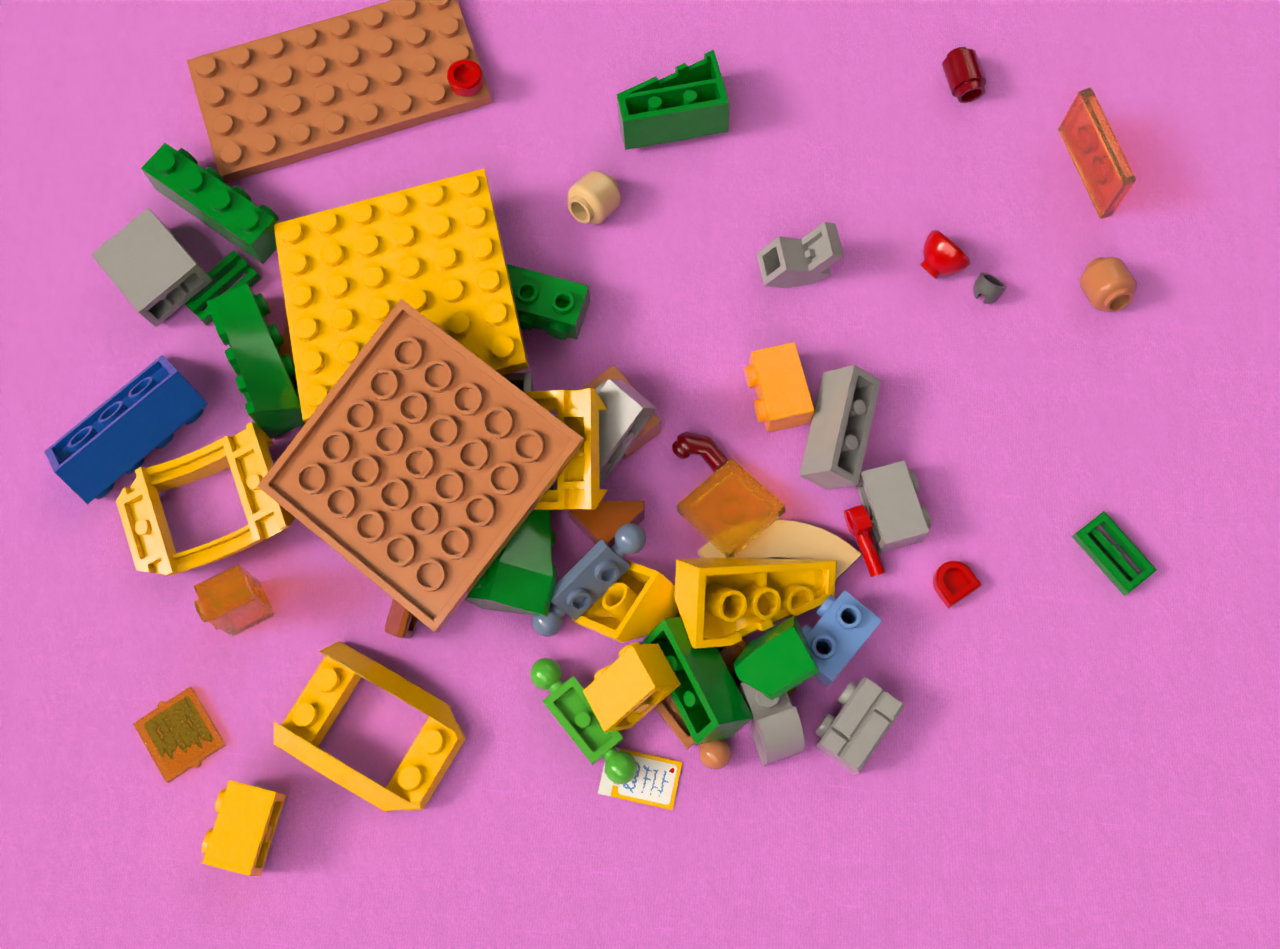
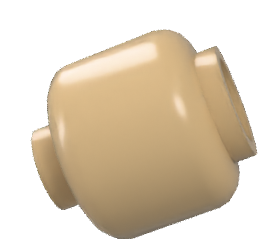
[568,171,620,225]

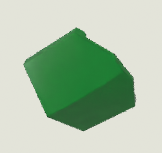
[733,616,820,700]

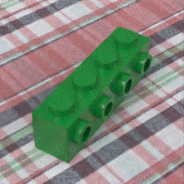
[141,143,279,264]
[507,264,590,340]

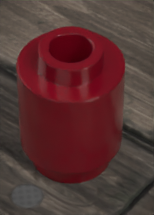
[942,47,986,103]

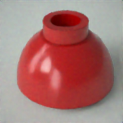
[920,230,970,279]

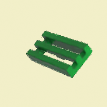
[185,250,261,326]
[1072,511,1157,596]

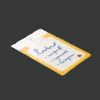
[598,747,682,810]

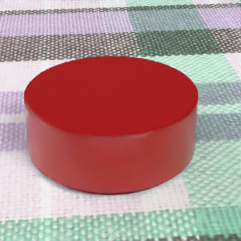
[447,59,484,97]

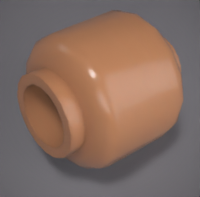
[1080,257,1137,312]

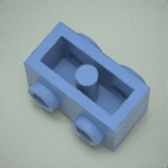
[802,590,882,687]

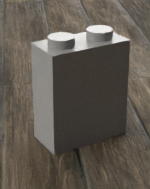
[91,208,212,327]

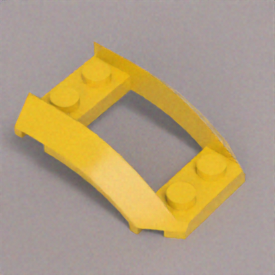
[524,388,608,510]
[116,422,295,576]
[274,641,466,813]

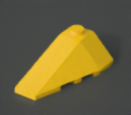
[675,557,836,649]

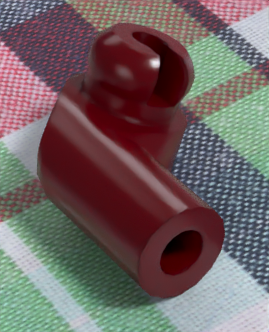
[672,432,729,472]

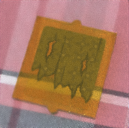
[133,687,226,783]

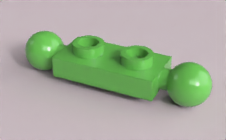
[530,658,637,784]

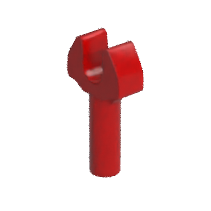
[844,505,885,577]

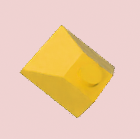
[571,561,679,643]

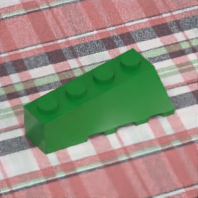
[206,283,305,439]

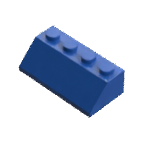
[44,354,208,504]

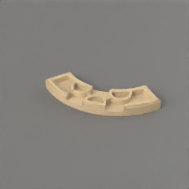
[697,520,862,581]

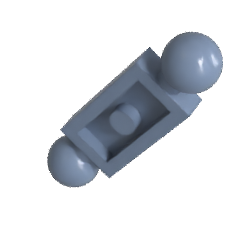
[532,523,646,637]

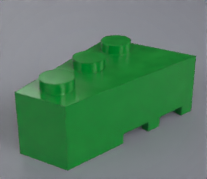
[617,50,729,150]

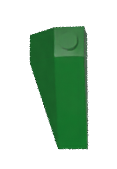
[464,484,557,617]

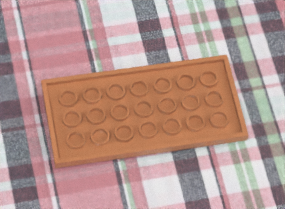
[187,0,492,183]

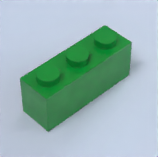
[643,616,754,745]

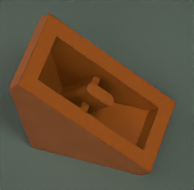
[567,501,645,546]

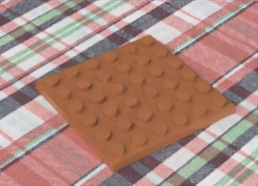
[258,299,586,632]

